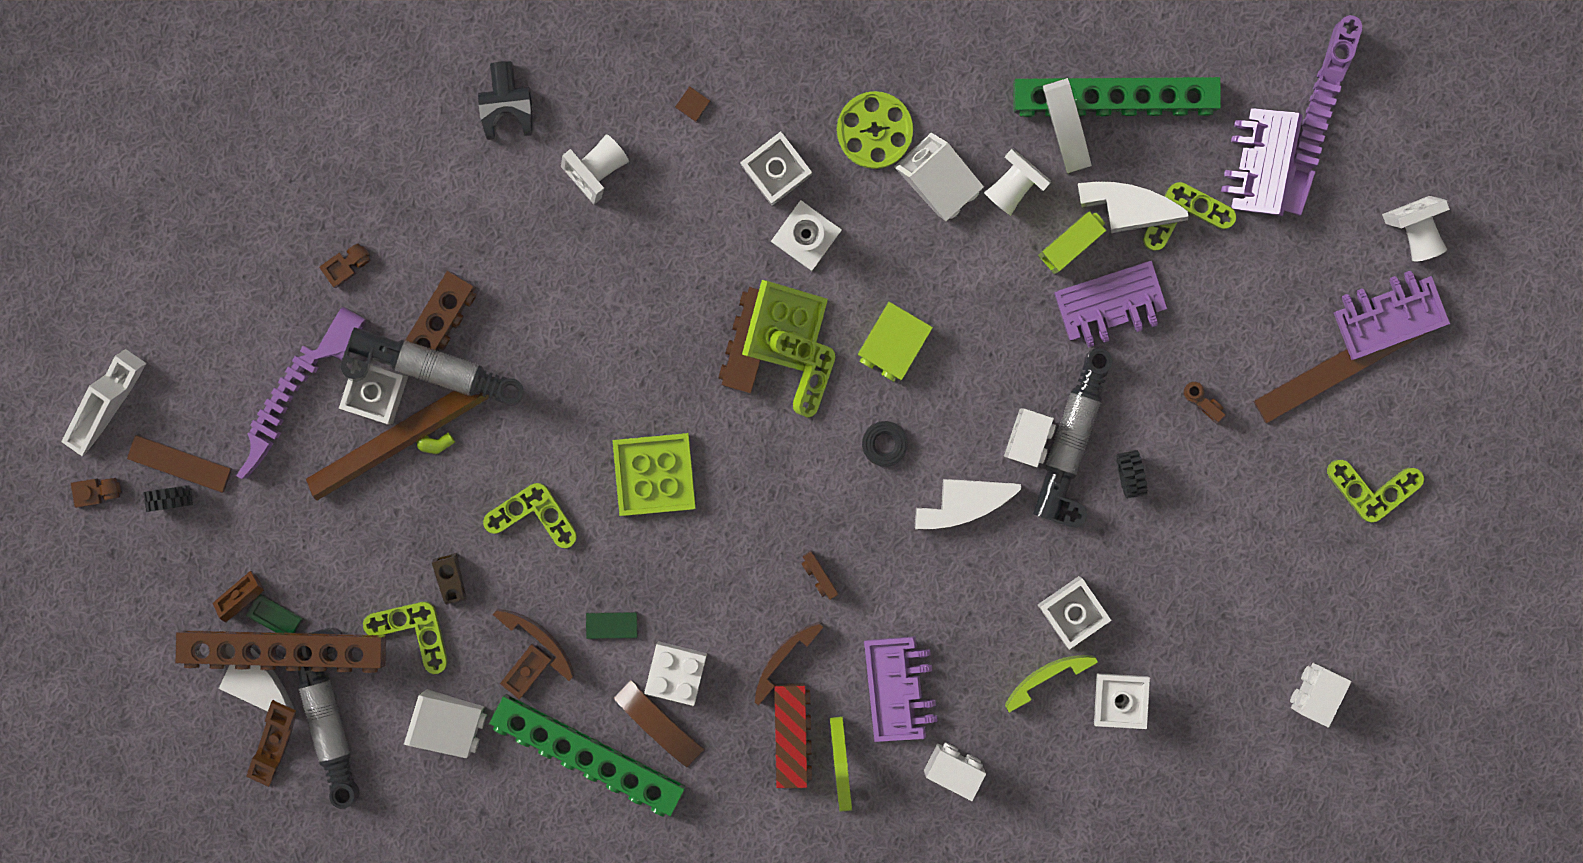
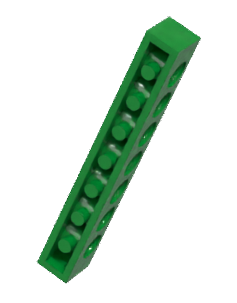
[1013,77,1221,117]
[489,694,685,817]

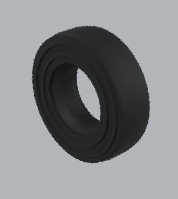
[862,421,908,467]

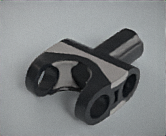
[478,61,533,140]

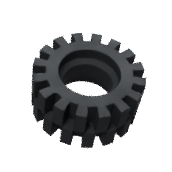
[1116,450,1148,499]
[143,485,193,512]

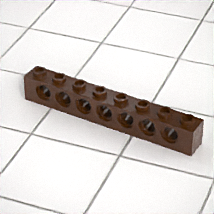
[175,630,386,673]

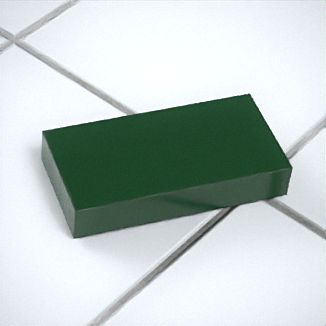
[246,594,304,633]
[586,612,638,639]

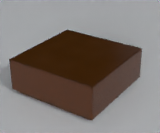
[675,86,710,122]

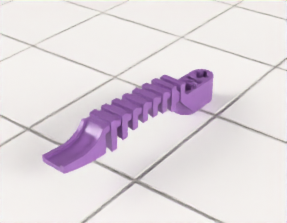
[1284,15,1362,216]
[236,307,366,479]

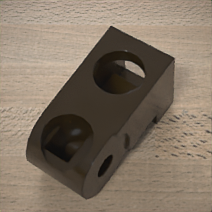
[432,553,466,605]

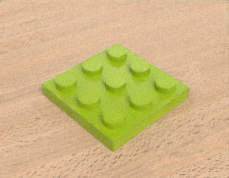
[742,280,828,371]
[612,433,696,516]

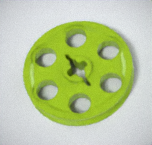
[837,91,913,169]

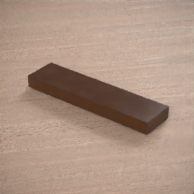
[127,435,232,493]

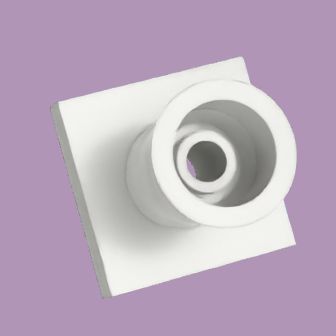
[561,135,629,205]
[984,148,1051,216]
[1382,196,1450,262]
[771,200,842,271]
[1094,674,1150,729]

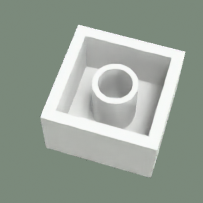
[740,132,812,206]
[339,360,408,424]
[1004,409,1056,467]
[1038,576,1112,650]
[644,641,707,706]
[1290,663,1352,728]
[924,742,986,801]

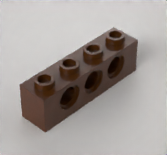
[405,271,477,352]

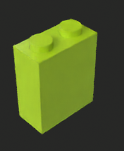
[1038,211,1106,274]
[857,302,933,382]

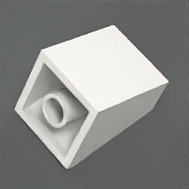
[894,133,984,221]
[404,689,487,758]

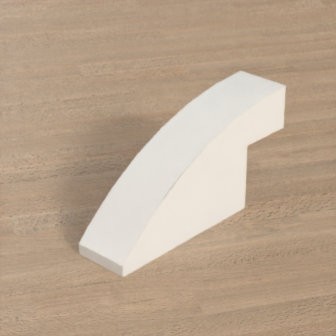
[1043,78,1092,173]
[1078,182,1188,233]
[62,349,146,456]
[915,479,1021,529]
[209,630,294,711]

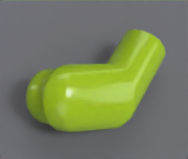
[416,432,455,454]

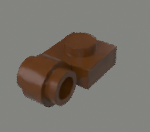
[319,243,371,288]
[1183,382,1225,424]
[71,478,122,508]

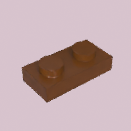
[801,550,838,600]
[212,571,264,623]
[500,643,552,700]

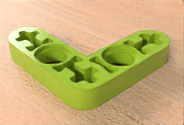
[1143,182,1236,251]
[769,330,835,417]
[1327,460,1424,522]
[483,483,577,548]
[363,601,448,674]
[830,717,852,812]

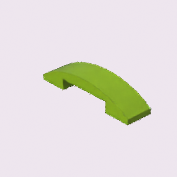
[1005,655,1098,712]

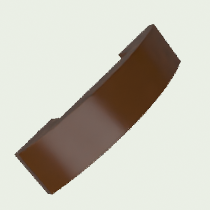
[492,609,575,681]
[755,622,824,706]
[614,680,704,767]
[246,700,296,787]

